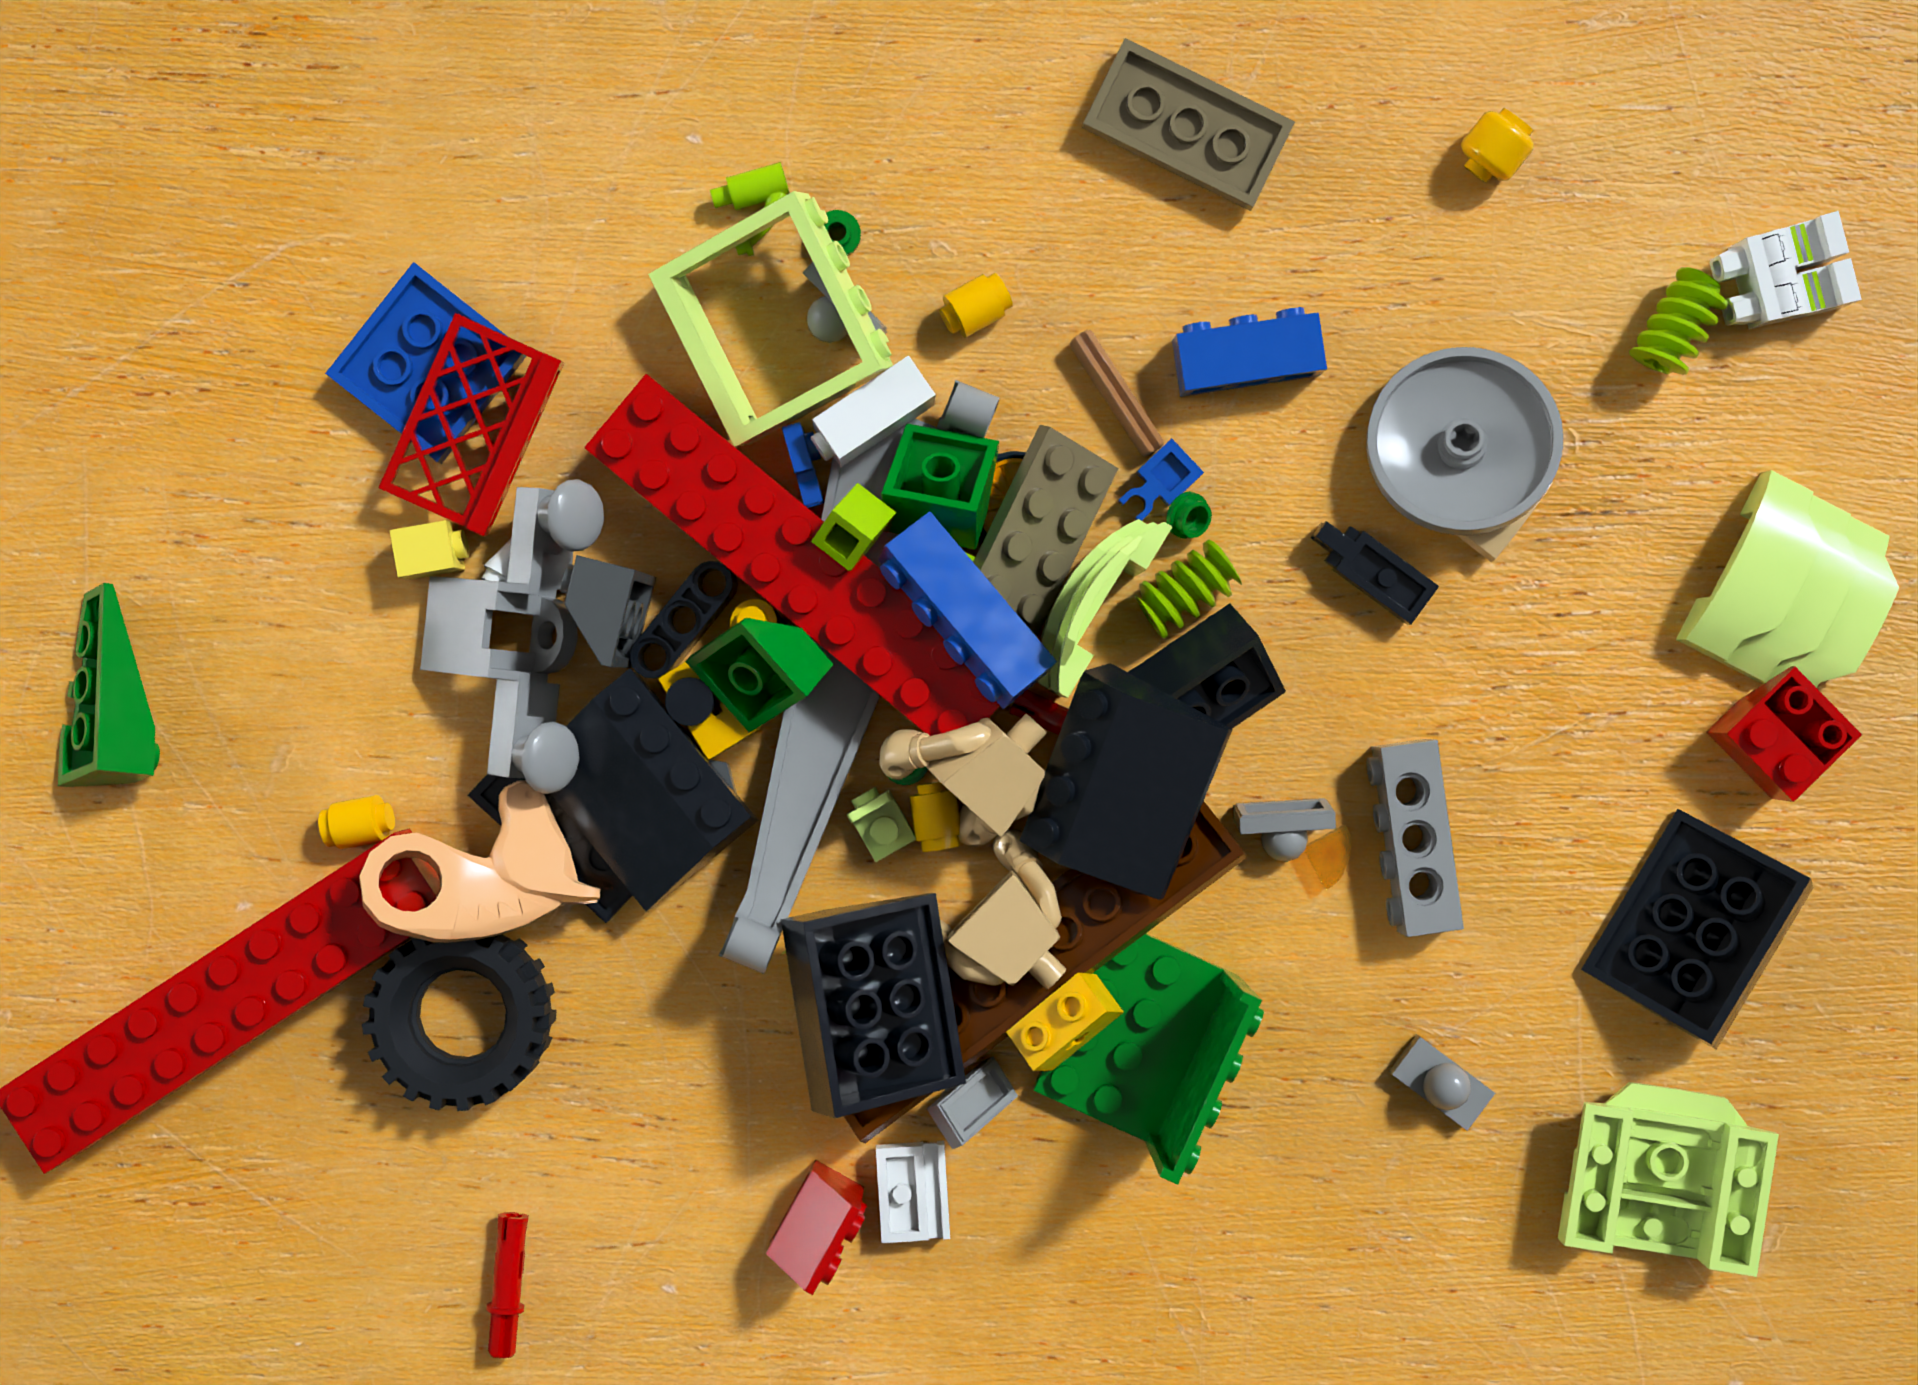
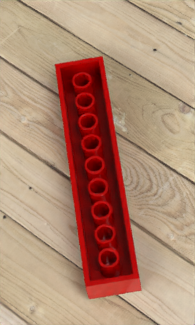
[584,374,1000,736]
[0,828,440,1174]

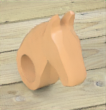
[360,780,601,942]

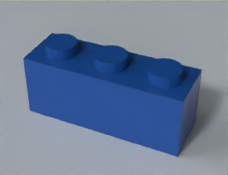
[1172,307,1327,397]

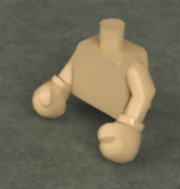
[879,713,1047,847]
[940,829,1066,989]

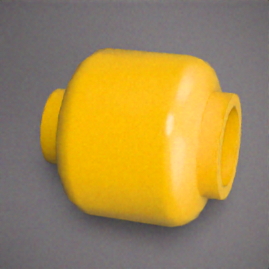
[1461,108,1534,183]

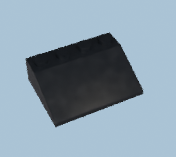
[1019,663,1233,900]
[551,669,759,912]
[1581,809,1814,1050]
[781,893,966,1118]

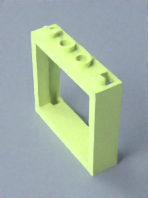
[648,191,893,447]

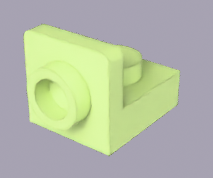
[847,787,916,862]

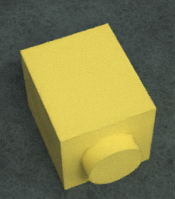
[389,520,469,580]

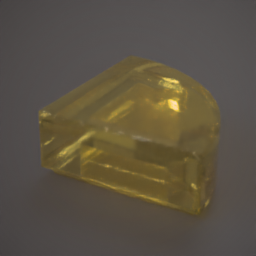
[1305,825,1352,889]

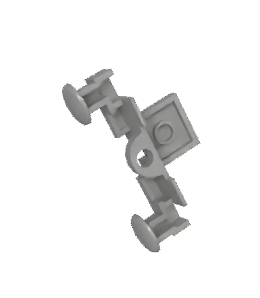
[420,479,604,794]

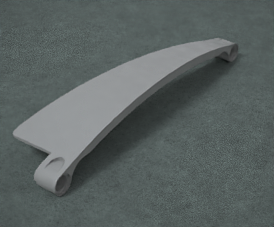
[719,380,1000,974]

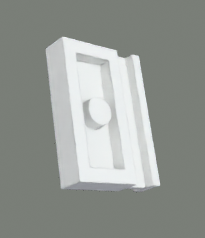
[876,1141,950,1243]

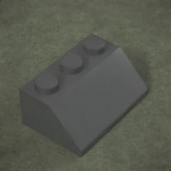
[561,555,656,668]

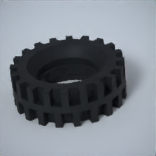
[362,934,557,1111]

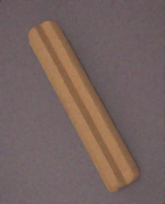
[1070,330,1164,457]

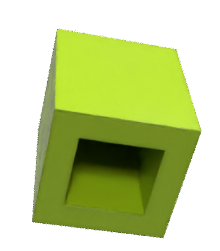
[811,483,896,571]

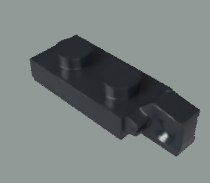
[1310,521,1439,625]

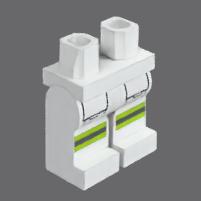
[1709,211,1862,329]

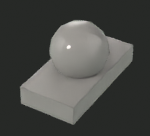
[803,262,887,343]
[1233,798,1336,862]
[1389,1034,1495,1131]
[927,1056,1018,1149]

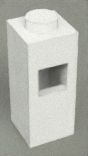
[811,355,936,468]

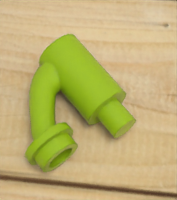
[710,162,790,256]

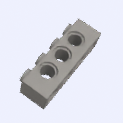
[1366,739,1464,937]

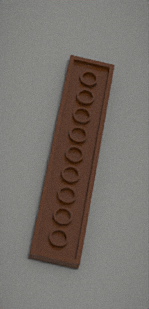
[844,801,1247,1143]

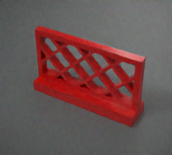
[378,313,565,536]

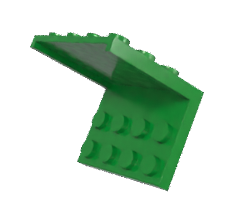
[1033,933,1264,1185]

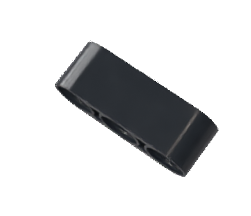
[630,561,738,678]

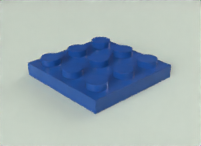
[325,262,526,464]

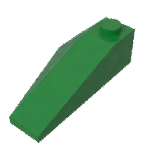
[58,583,160,787]

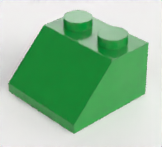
[881,423,999,549]
[685,618,833,733]

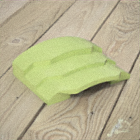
[1676,470,1899,688]
[1037,519,1172,698]
[1558,1082,1779,1277]

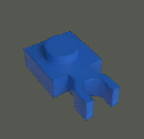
[782,422,824,508]
[1118,438,1204,521]

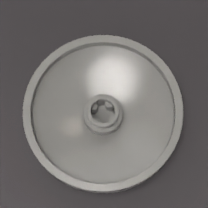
[1366,347,1563,535]

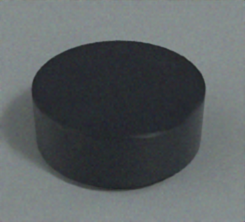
[665,677,715,726]

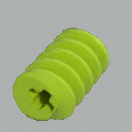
[1629,267,1728,375]
[1135,540,1242,639]

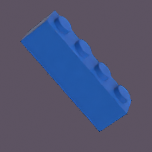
[878,511,1057,709]

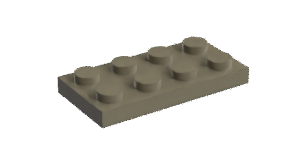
[1082,38,1295,211]
[973,425,1119,637]

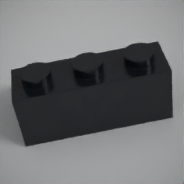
[1128,603,1286,728]

